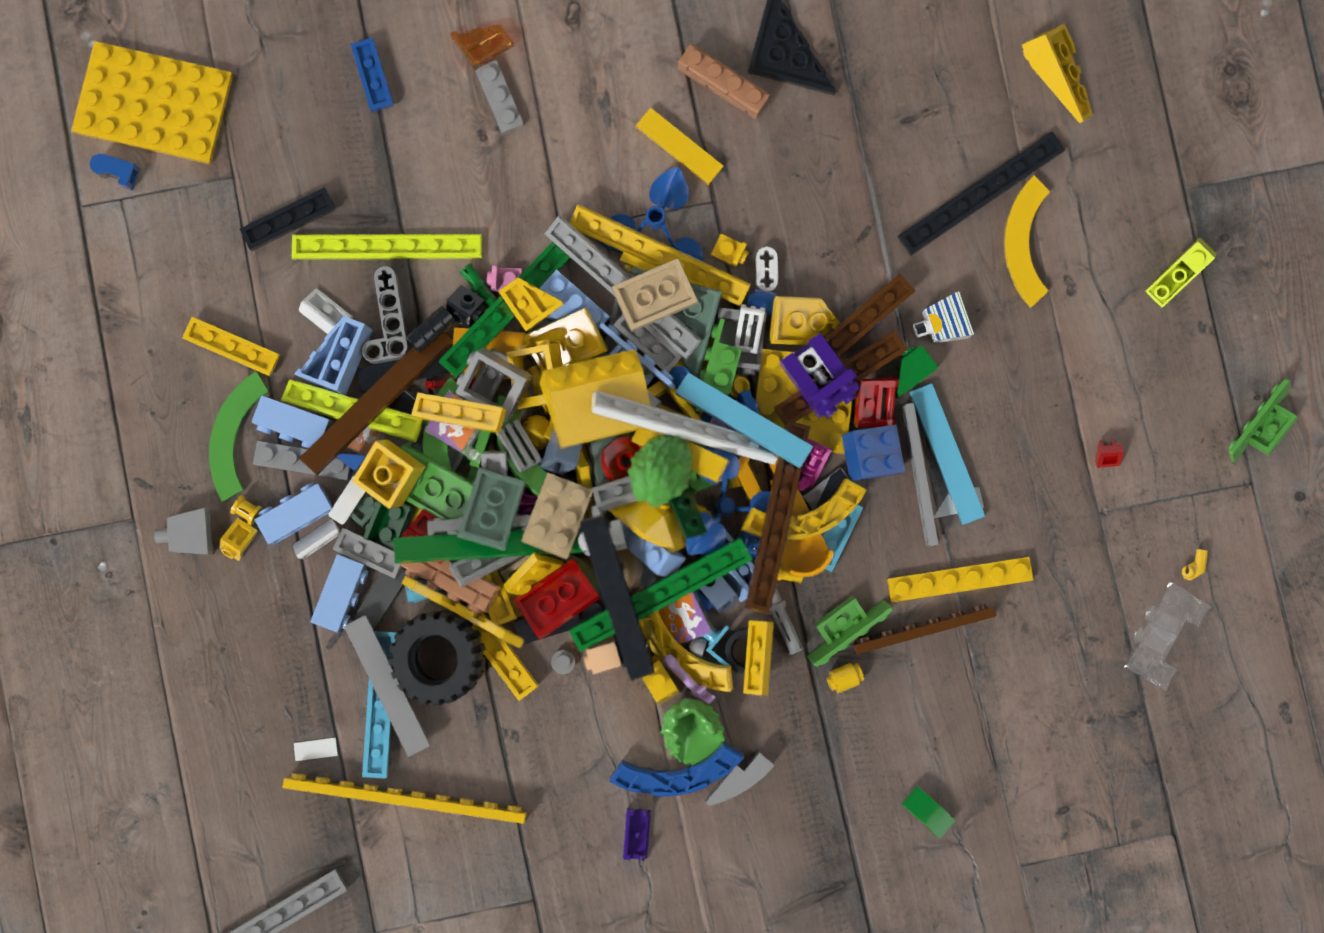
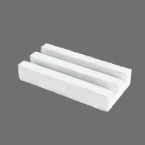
[734,304,765,354]

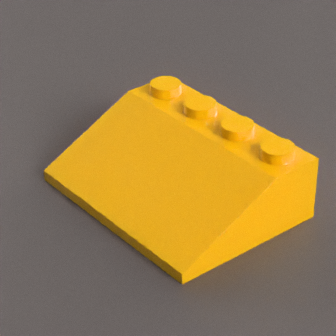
[540,349,651,448]

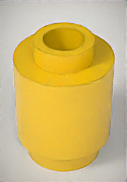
[826,663,864,694]

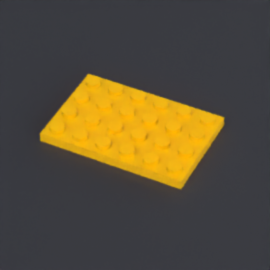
[71,41,233,165]

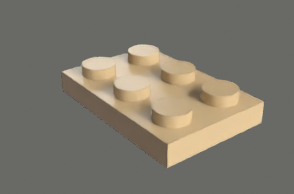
[612,259,698,332]
[521,473,593,559]

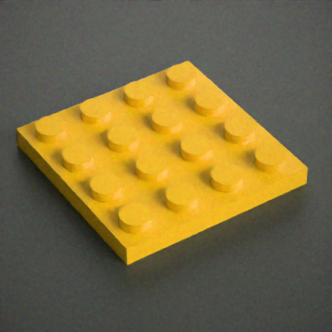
[756,349,852,454]

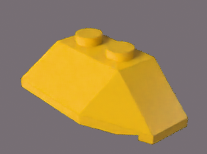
[608,501,686,553]

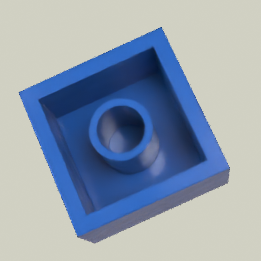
[841,425,905,482]

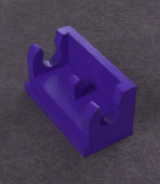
[623,808,651,861]

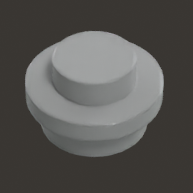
[551,650,575,674]

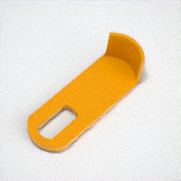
[737,455,834,577]

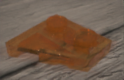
[450,25,514,70]

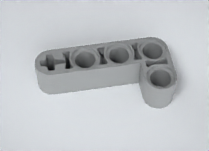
[362,266,410,365]

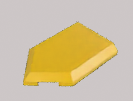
[770,296,841,345]

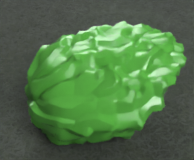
[628,434,693,508]
[660,698,725,765]

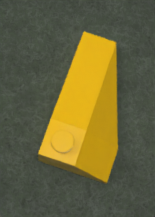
[1022,23,1093,123]

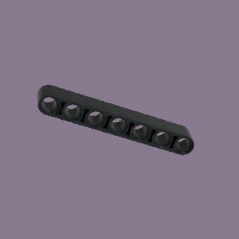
[580,514,655,681]

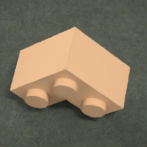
[583,635,622,674]

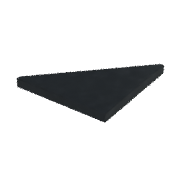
[748,0,836,96]

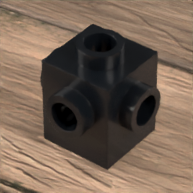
[446,285,485,328]

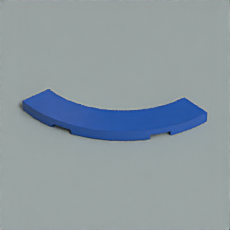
[609,742,744,796]

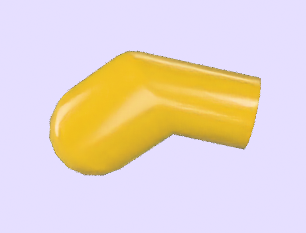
[1182,549,1209,580]

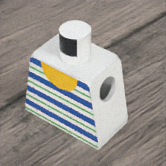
[913,292,974,344]

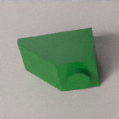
[895,345,939,399]

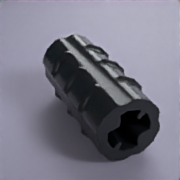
[405,306,455,353]

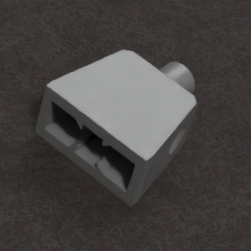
[154,508,213,555]

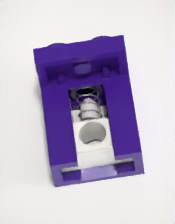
[779,333,860,419]

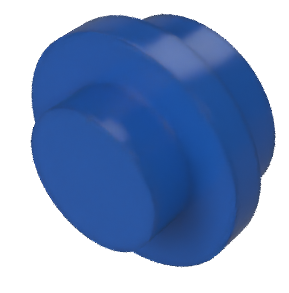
[669,366,692,389]

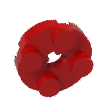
[601,437,642,482]

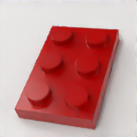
[514,559,600,640]

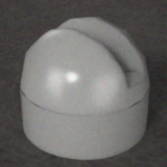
[689,637,708,658]

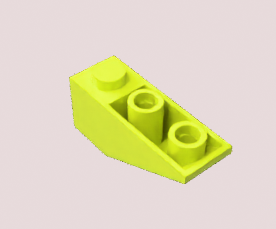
[1145,238,1217,308]

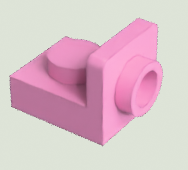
[487,265,522,293]

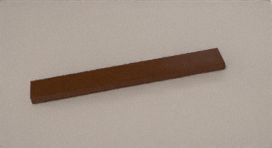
[299,333,453,476]
[745,420,810,614]

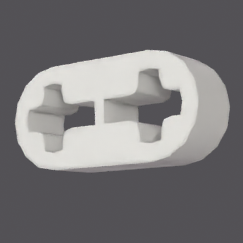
[756,247,778,292]

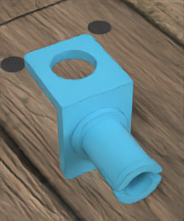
[702,621,730,666]

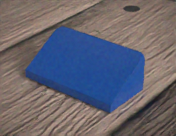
[337,454,366,472]

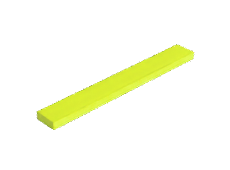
[292,234,482,260]

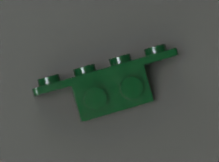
[669,483,707,539]

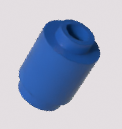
[747,289,777,317]

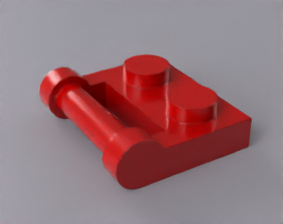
[854,377,899,428]

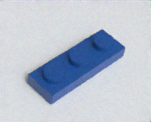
[350,37,394,113]

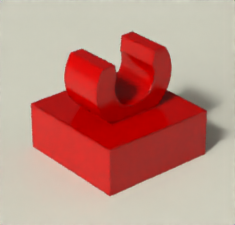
[1095,439,1124,468]

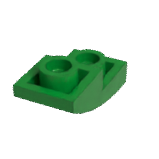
[901,786,956,839]

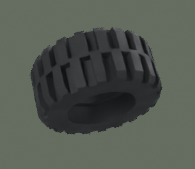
[388,610,486,706]

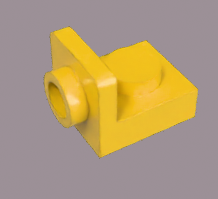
[711,234,749,268]
[220,518,258,561]

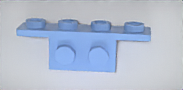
[599,323,675,391]

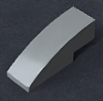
[705,751,775,806]

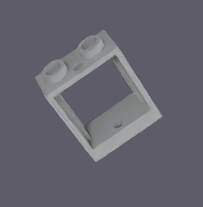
[456,347,533,421]

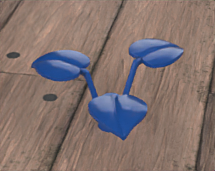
[597,167,704,262]
[686,445,770,555]

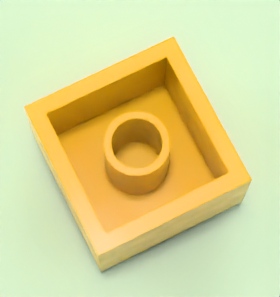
[352,439,425,509]

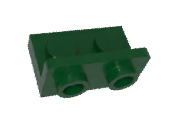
[363,500,416,551]

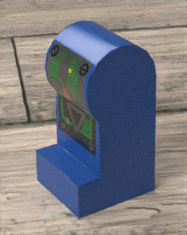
[90,154,140,190]

